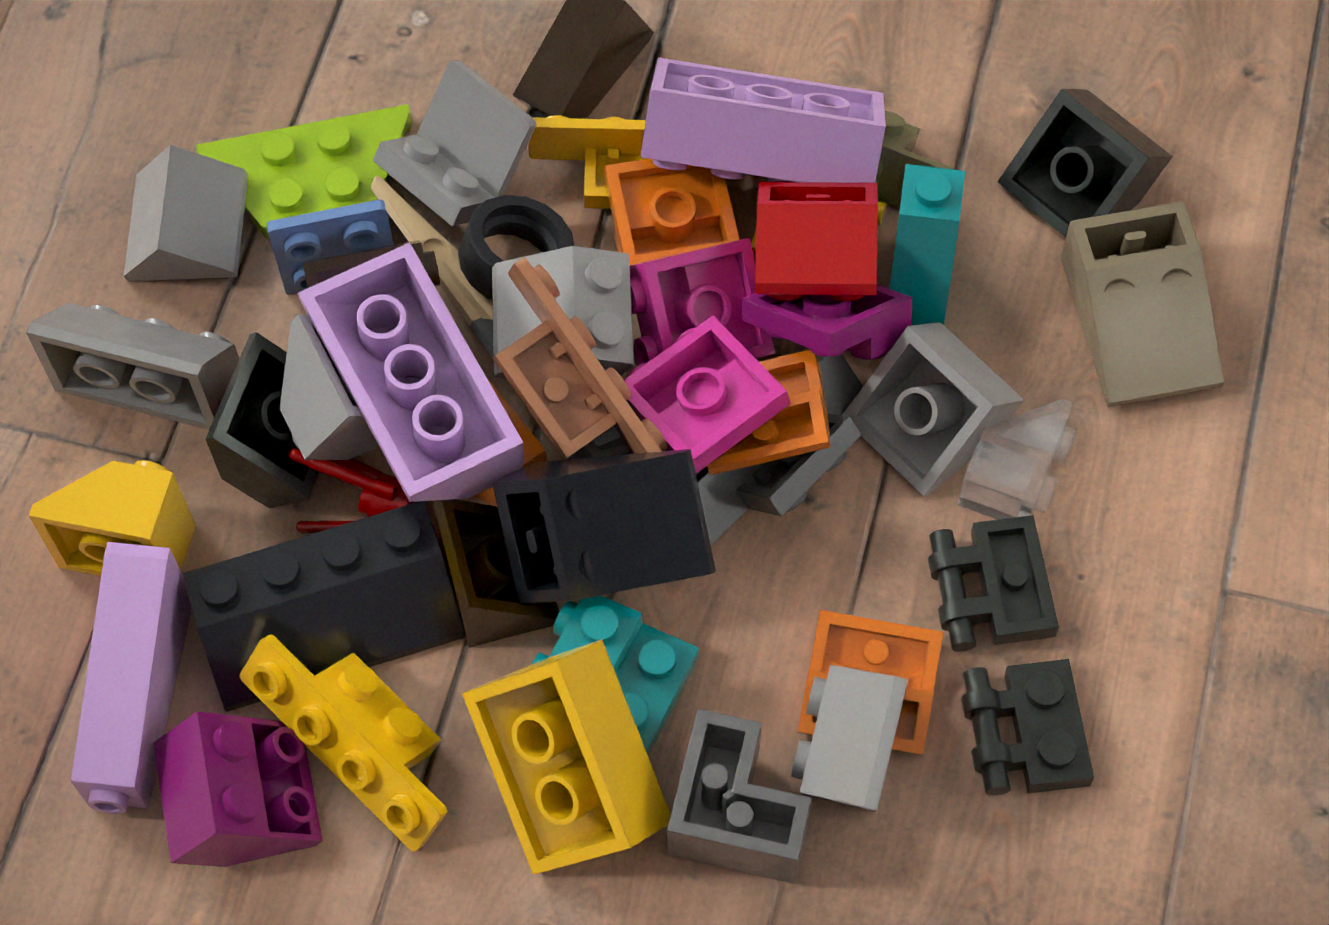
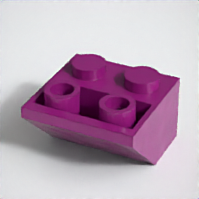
[153,711,323,867]

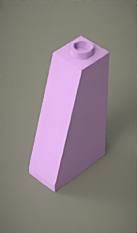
[71,542,192,814]

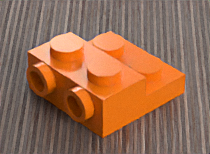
[604,159,740,265]

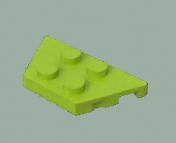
[196,104,412,239]

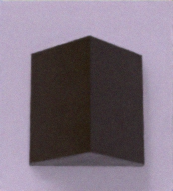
[433,499,559,647]

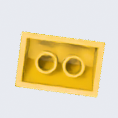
[462,639,671,875]

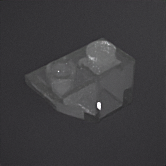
[958,399,1077,520]

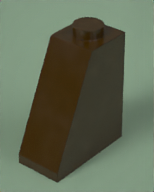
[513,0,654,119]

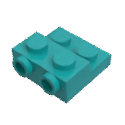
[531,595,699,757]

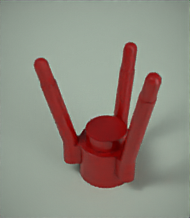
[289,449,416,533]

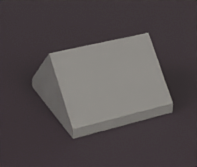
[124,145,248,282]

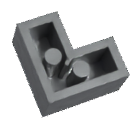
[667,709,812,884]

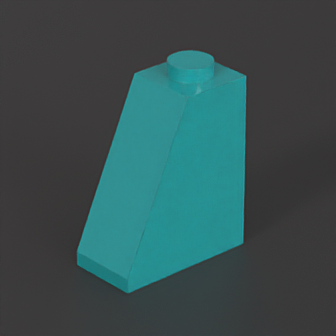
[889,164,965,326]

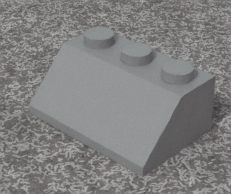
[26,303,239,430]

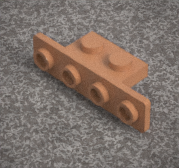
[493,257,668,460]

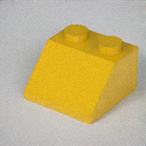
[28,460,196,576]

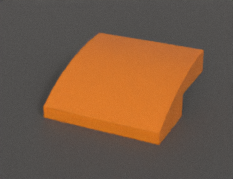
[707,350,831,475]
[797,610,944,756]

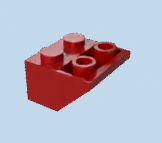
[755,182,878,301]

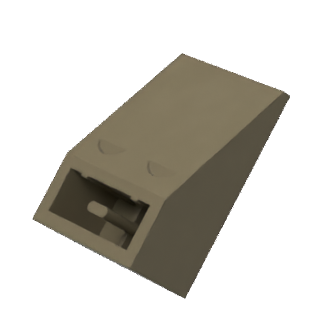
[1061,201,1224,408]

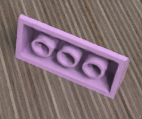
[641,58,886,183]
[298,243,523,502]

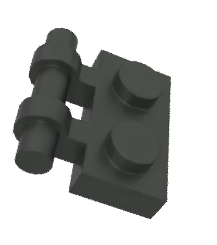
[928,515,1059,652]
[961,659,1094,796]

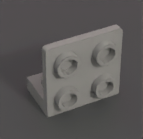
[373,60,536,226]

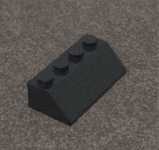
[182,501,466,712]

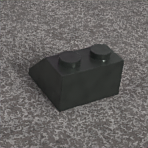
[997,89,1173,237]
[205,332,319,508]

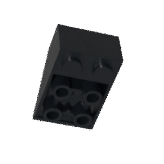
[492,449,716,603]

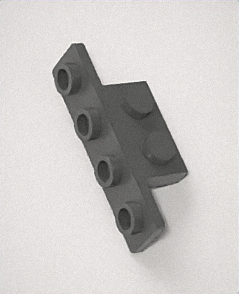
[696,354,863,546]

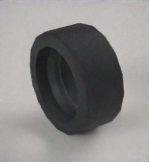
[458,195,574,300]

